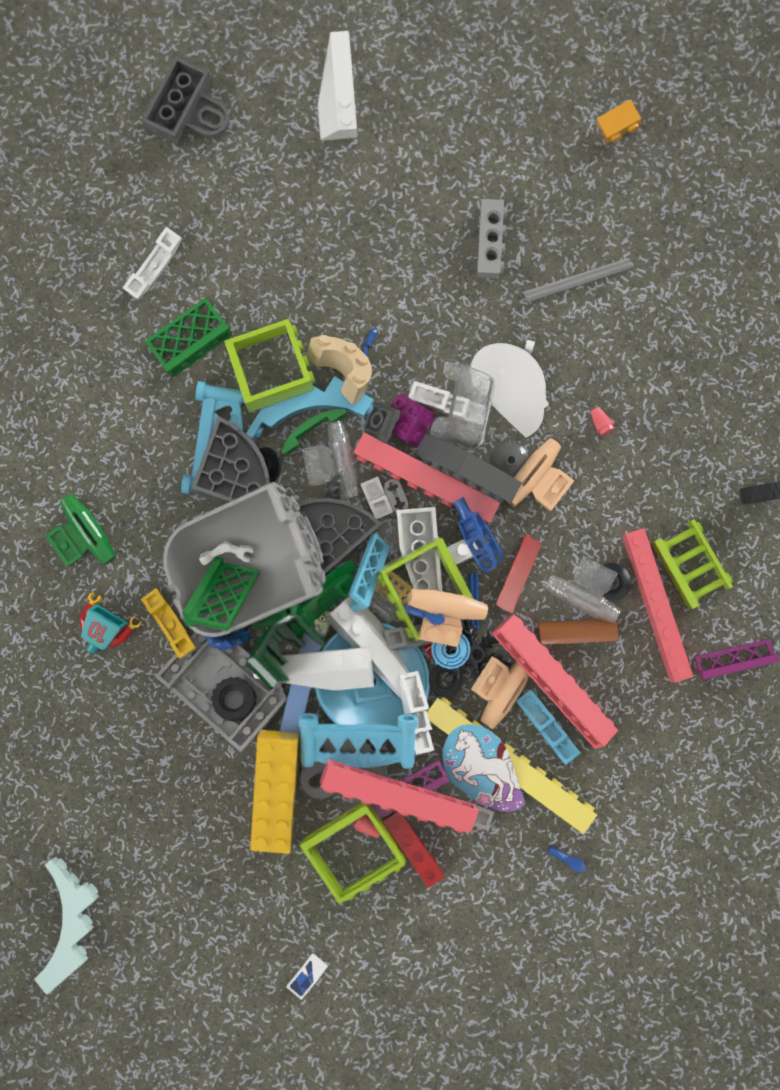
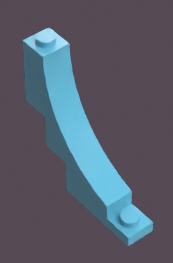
[246,376,374,441]

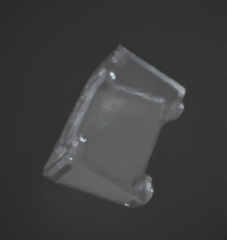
[430,360,495,449]

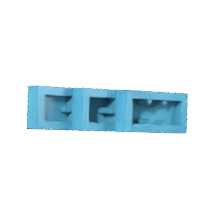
[516,690,581,766]

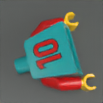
[79,593,142,654]

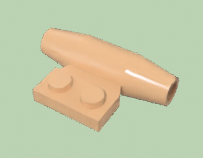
[505,438,574,511]
[408,589,488,647]
[471,657,529,729]

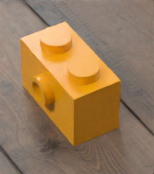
[597,99,641,143]

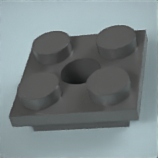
[363,402,400,443]

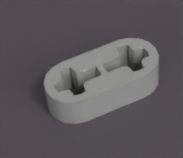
[384,479,408,514]

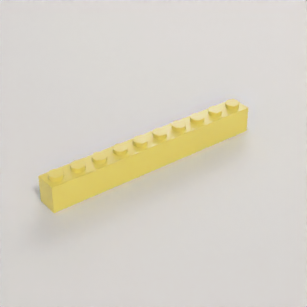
[427,697,597,834]

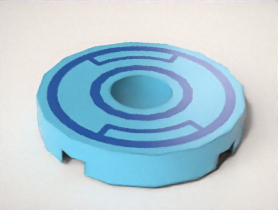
[431,633,470,669]

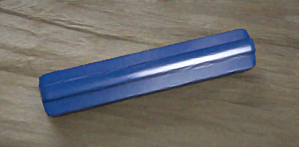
[468,573,480,630]

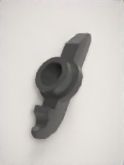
[325,474,342,499]

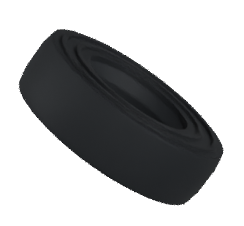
[429,664,463,698]

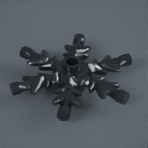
[444,619,511,685]

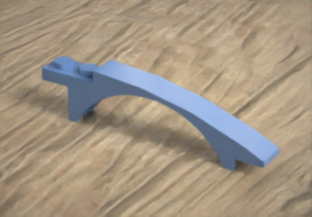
[280,632,324,733]

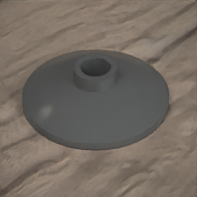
[491,443,529,478]

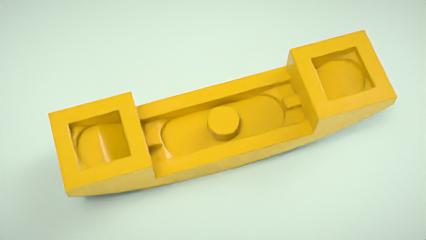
[141,588,196,660]

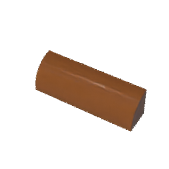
[537,618,619,645]

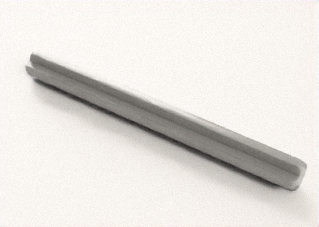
[524,258,632,302]

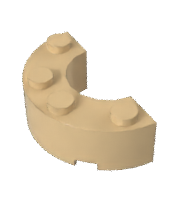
[306,335,372,405]

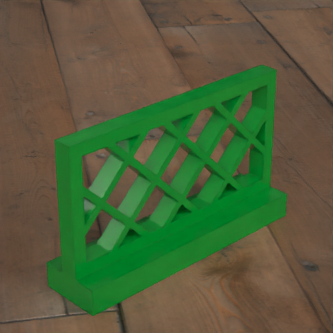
[145,298,233,378]
[182,556,260,631]

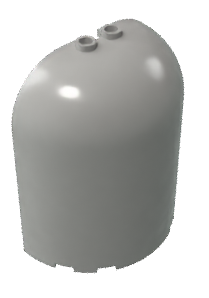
[163,482,325,637]

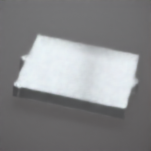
[367,515,400,558]

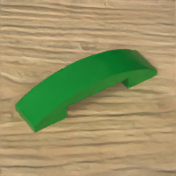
[281,409,347,457]
[290,573,354,637]

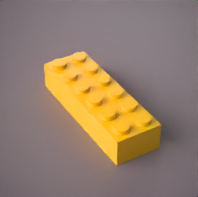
[250,730,300,854]

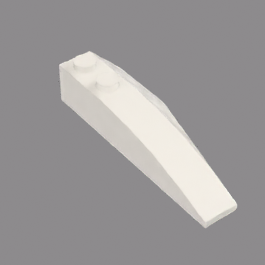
[318,31,357,140]
[396,507,442,618]
[326,596,410,700]
[254,647,374,691]

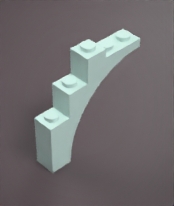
[34,857,99,995]

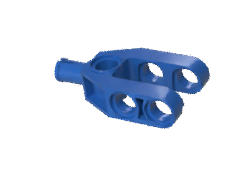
[453,497,503,572]

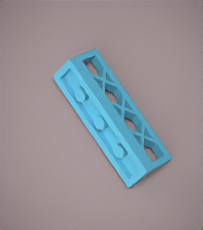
[349,533,390,612]

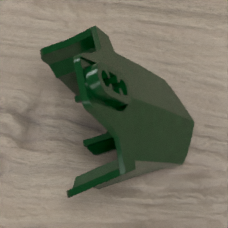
[245,613,325,690]

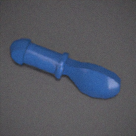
[363,328,378,357]
[405,605,445,625]
[548,846,586,872]

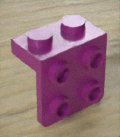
[391,393,437,448]

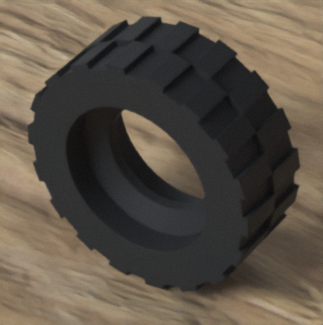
[739,482,780,505]
[211,677,256,722]

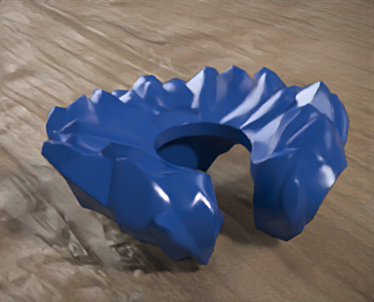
[205,628,251,650]

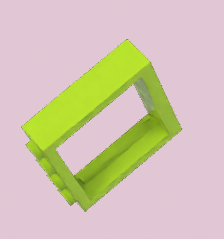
[224,319,315,412]
[377,537,473,641]
[300,802,406,904]

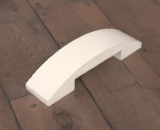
[123,227,182,299]

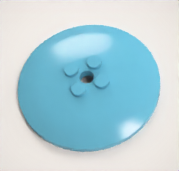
[315,623,430,739]

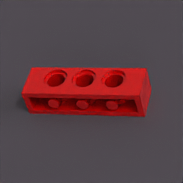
[383,810,445,888]

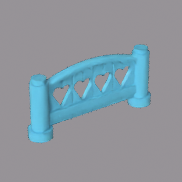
[181,381,245,494]
[298,713,418,768]

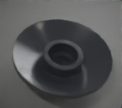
[259,447,281,483]
[592,563,631,601]

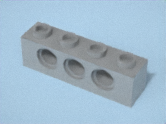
[477,199,507,279]

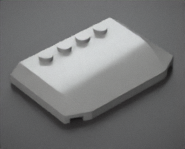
[155,632,287,753]

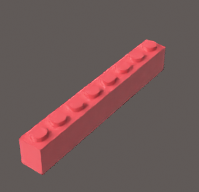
[353,433,501,524]
[622,528,693,683]
[491,615,618,749]
[320,759,479,833]

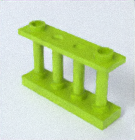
[651,519,733,610]

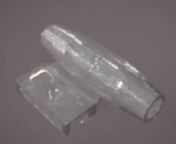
[302,421,359,499]
[545,556,621,623]

